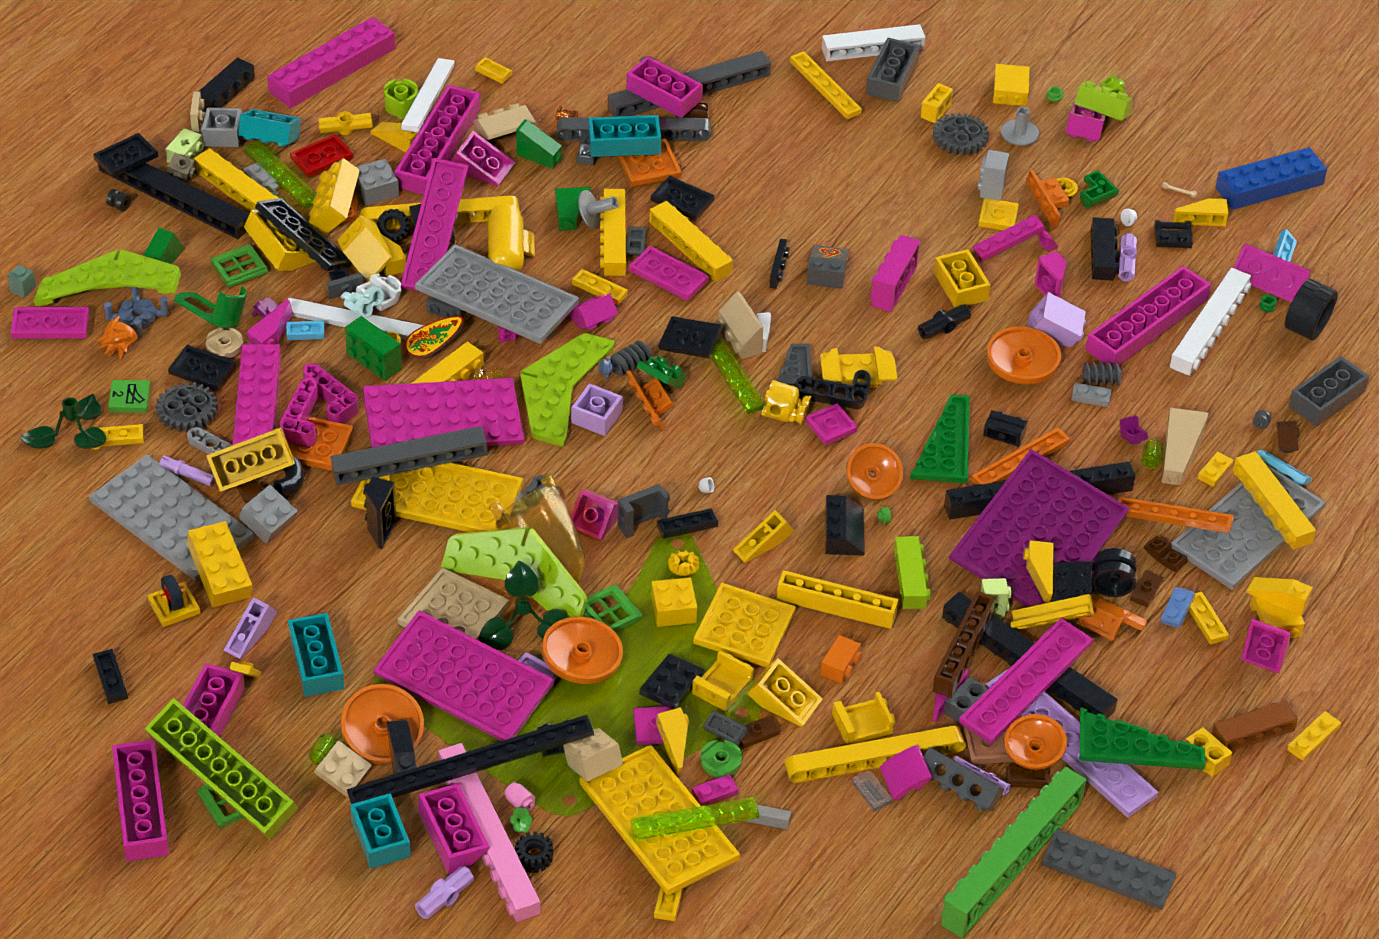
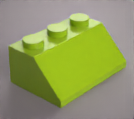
[1074,81,1133,121]

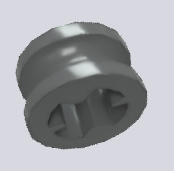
[1252,410,1271,429]

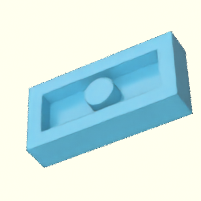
[287,321,324,340]

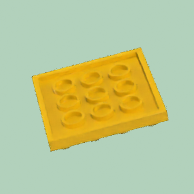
[693,582,796,667]

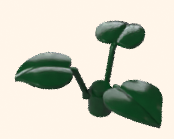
[20,394,106,449]
[479,561,568,650]

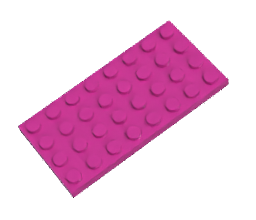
[362,378,524,448]
[373,610,554,741]

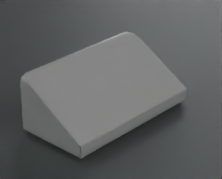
[746,803,792,830]

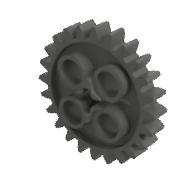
[932,113,989,156]
[155,382,218,433]

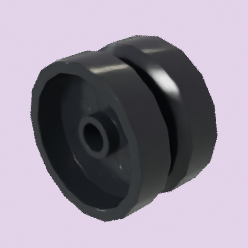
[1092,548,1136,597]

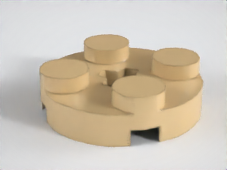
[206,328,243,359]

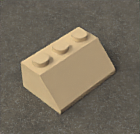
[473,103,537,140]
[717,292,764,359]

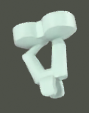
[340,286,384,318]

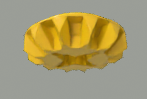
[1056,178,1078,199]
[668,550,699,576]

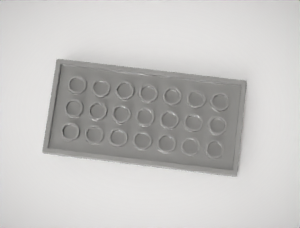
[415,244,579,344]
[89,455,254,581]
[1171,462,1326,590]

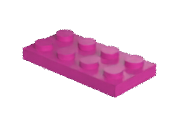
[1234,243,1311,302]
[629,246,709,301]
[11,307,90,339]

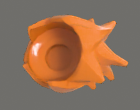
[97,316,137,360]

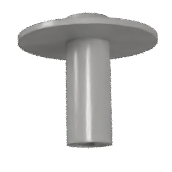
[1001,107,1039,146]
[579,190,618,229]

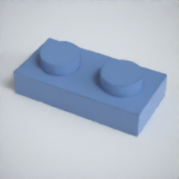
[1160,587,1195,628]

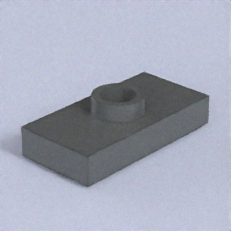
[326,273,363,300]
[703,710,748,746]

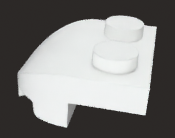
[356,273,401,311]

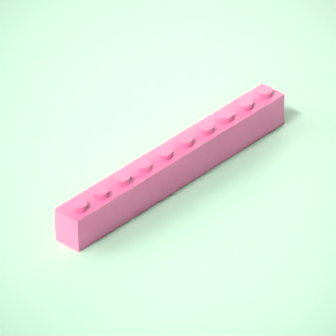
[436,743,540,922]

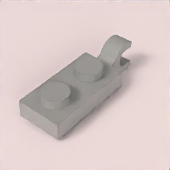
[242,162,279,196]

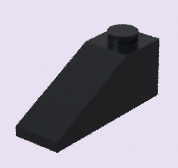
[386,720,417,775]

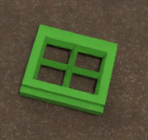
[210,244,269,288]
[583,585,643,633]
[197,785,244,828]

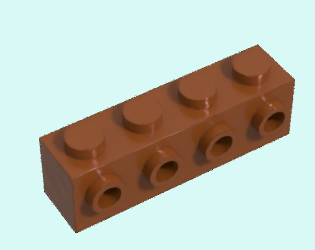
[1212,700,1298,751]

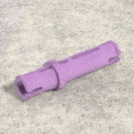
[159,455,216,487]
[953,756,1011,796]

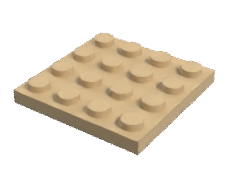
[398,568,509,641]

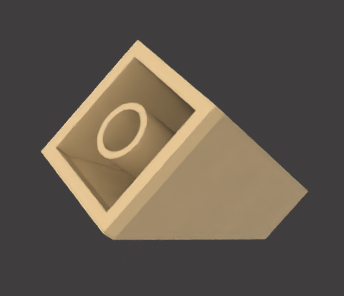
[1162,408,1208,485]

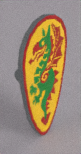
[405,316,464,359]

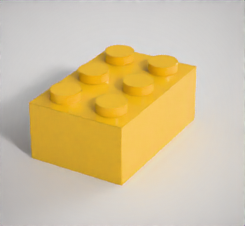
[933,249,991,307]

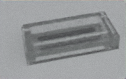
[852,770,893,811]

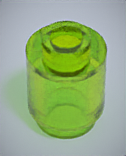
[1141,440,1162,468]
[309,734,337,765]

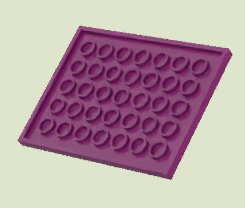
[949,449,1130,607]

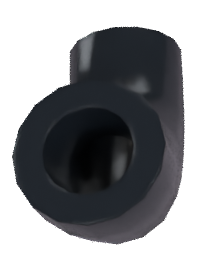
[273,457,305,498]

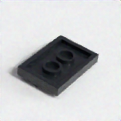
[93,133,158,178]
[651,176,714,221]
[658,316,723,359]
[168,345,237,391]
[1051,561,1093,617]
[639,654,704,709]

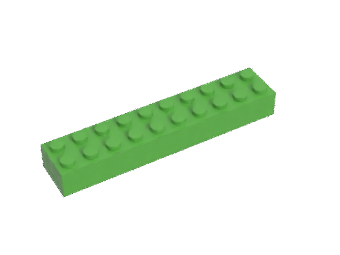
[941,766,1086,939]

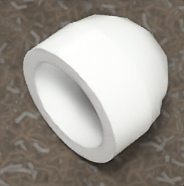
[698,477,715,493]

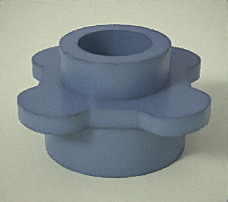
[599,356,614,379]

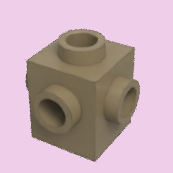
[167,153,196,182]

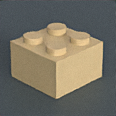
[563,728,623,781]

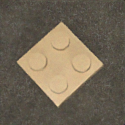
[190,92,206,134]
[314,740,372,797]

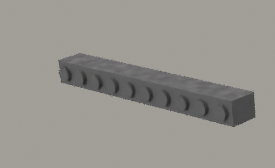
[608,51,771,117]

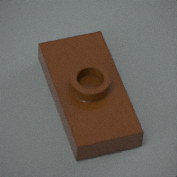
[1130,570,1164,608]
[740,716,780,749]
[1005,766,1048,788]

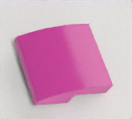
[880,745,932,801]

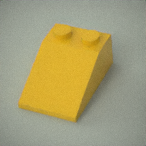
[337,215,393,282]
[747,658,823,727]

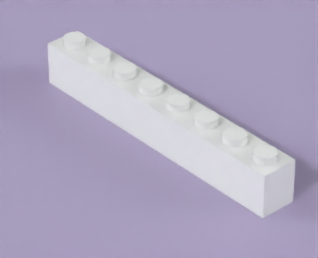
[1170,267,1252,376]

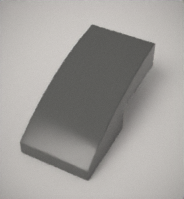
[576,137,596,165]
[626,227,646,256]

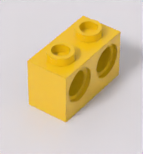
[921,83,953,123]
[1185,727,1232,777]

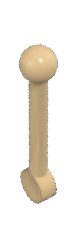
[1162,182,1197,198]

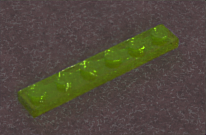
[244,140,316,209]
[711,336,765,414]
[630,797,759,840]

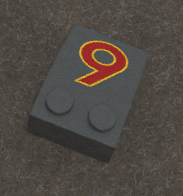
[807,245,849,289]

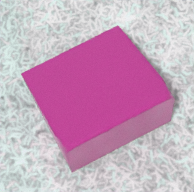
[1038,230,1058,252]

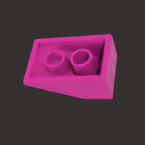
[1065,102,1106,142]
[451,131,515,186]
[1241,619,1291,673]

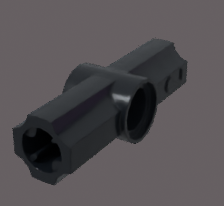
[917,304,971,339]

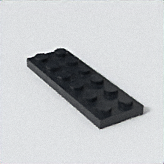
[255,198,352,271]

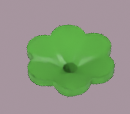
[510,807,532,833]

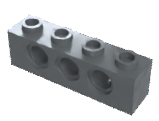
[924,747,1005,812]

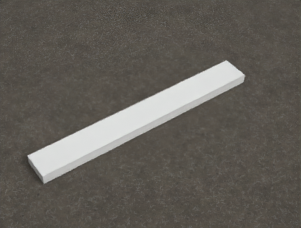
[401,58,455,132]
[288,298,424,340]

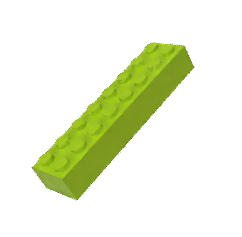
[145,698,299,840]

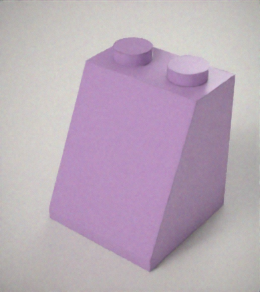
[1027,292,1086,347]

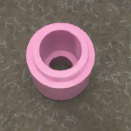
[505,782,535,811]

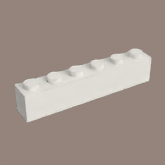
[822,24,925,61]

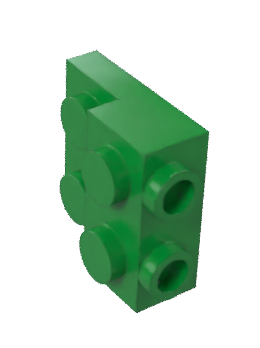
[637,356,688,388]

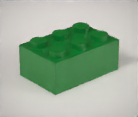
[345,316,402,381]

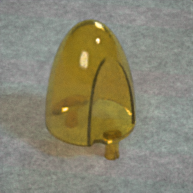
[488,474,585,584]

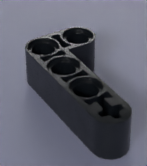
[795,370,871,409]

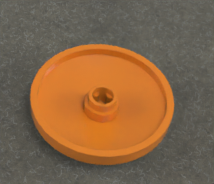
[986,326,1061,384]
[542,617,623,684]
[340,684,424,765]

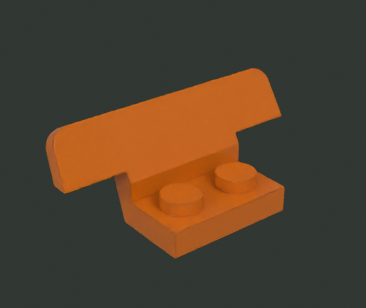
[1077,594,1147,641]

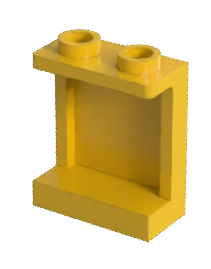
[993,64,1030,106]
[1250,595,1305,638]
[692,650,754,712]
[832,692,896,745]

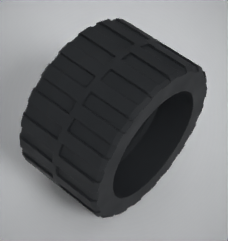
[1284,279,1338,340]

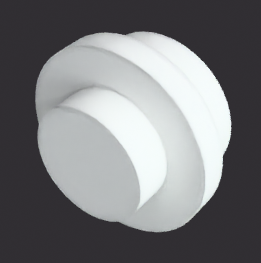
[1121,208,1137,226]

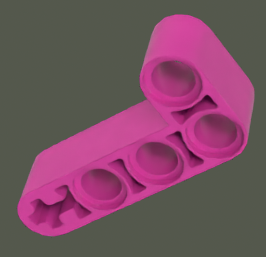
[303,363,359,424]
[280,378,318,447]

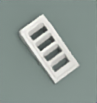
[756,312,771,352]

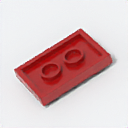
[290,134,354,178]

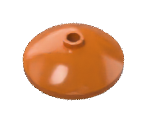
[846,443,903,500]
[1005,714,1067,770]

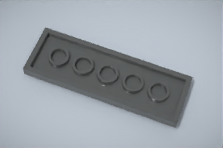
[1042,829,1177,910]

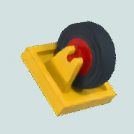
[147,575,201,627]

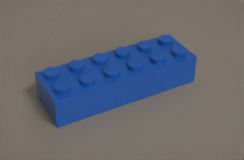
[1215,147,1327,210]

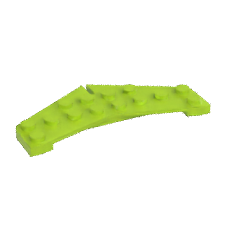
[33,249,181,306]
[520,333,615,447]
[441,527,587,618]

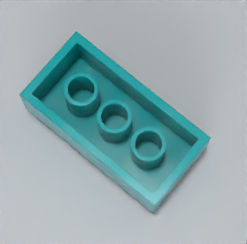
[588,115,661,157]
[288,613,344,697]

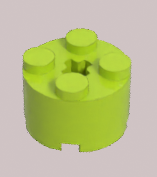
[384,79,418,119]

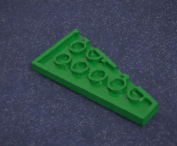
[910,395,970,484]
[1079,707,1205,770]

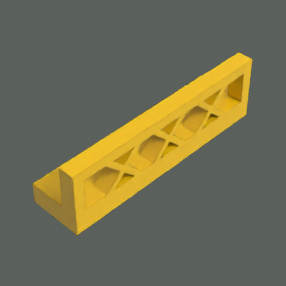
[1010,594,1094,631]

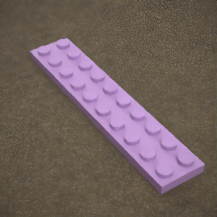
[985,669,1158,818]

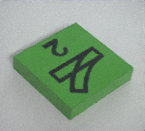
[108,380,151,413]

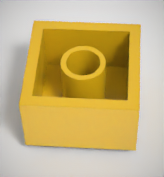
[651,577,697,627]

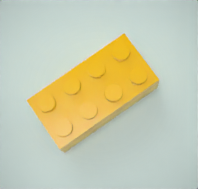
[309,158,360,235]
[206,427,295,492]
[187,521,252,607]

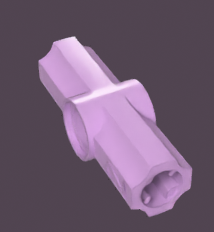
[1118,233,1137,282]
[415,866,474,919]

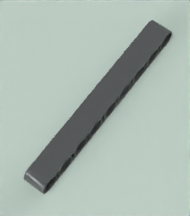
[557,117,711,141]

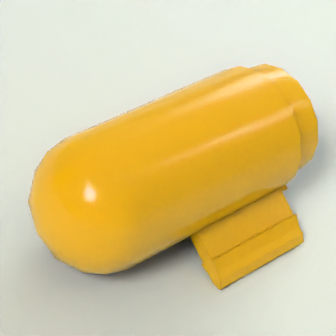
[488,204,535,271]

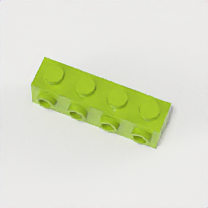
[894,536,930,609]

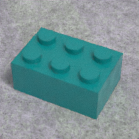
[238,109,301,146]
[350,793,411,869]

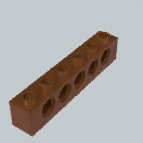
[932,591,996,698]

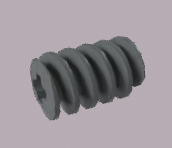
[611,340,652,376]
[1082,362,1122,386]

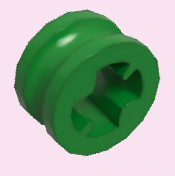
[1259,295,1277,312]

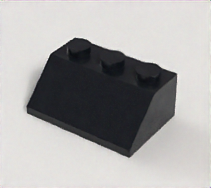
[363,477,397,549]
[825,495,864,556]

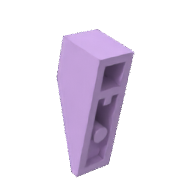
[224,597,277,659]

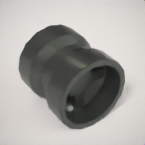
[106,189,131,212]

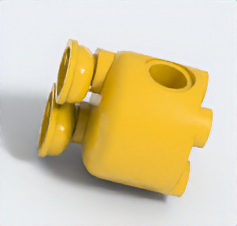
[762,380,812,425]

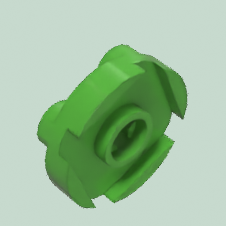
[700,740,742,779]

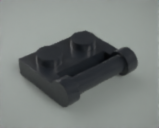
[1154,220,1193,248]

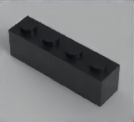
[198,57,255,112]
[1090,217,1119,281]

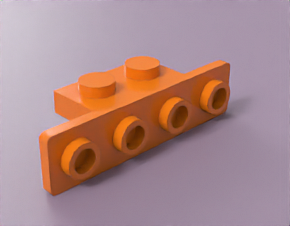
[1026,170,1070,228]
[627,370,674,430]

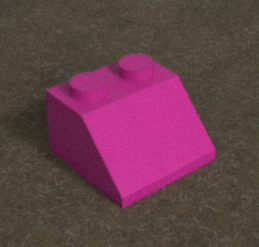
[1034,251,1066,298]
[568,293,618,330]
[567,490,618,540]

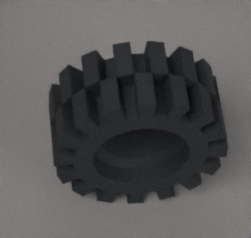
[377,209,409,242]
[515,831,553,873]

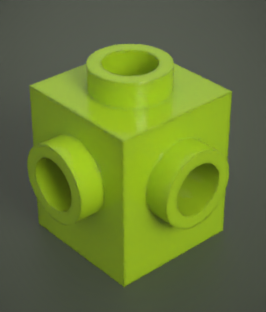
[1100,74,1127,94]

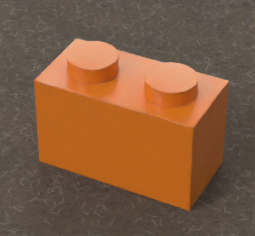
[820,635,862,684]

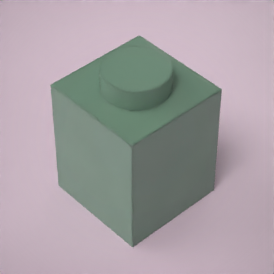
[7,265,36,298]

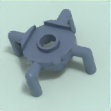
[104,287,169,338]

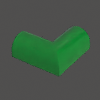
[1080,170,1119,208]

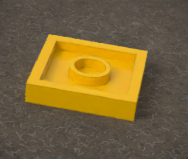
[978,198,1019,230]

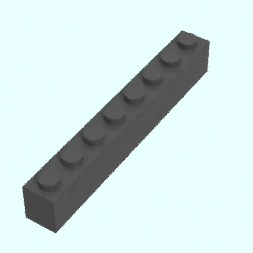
[330,426,487,486]

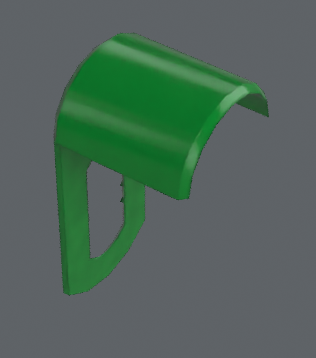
[174,286,247,328]

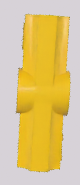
[318,112,372,135]

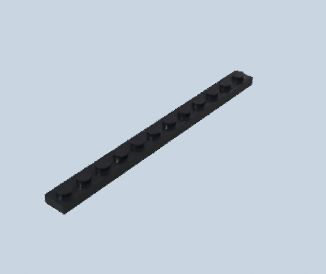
[347,715,594,804]

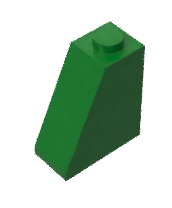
[516,119,563,169]
[555,187,591,231]
[143,227,185,264]

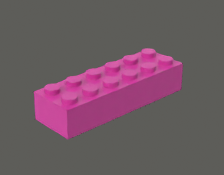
[112,739,169,862]

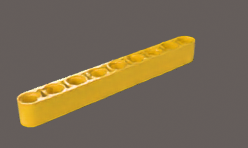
[360,195,520,230]
[784,726,966,783]

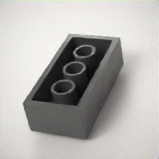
[866,37,920,102]
[1288,356,1369,426]

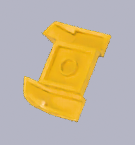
[820,347,898,388]

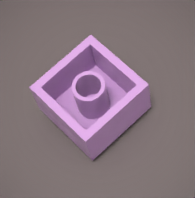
[571,383,623,436]

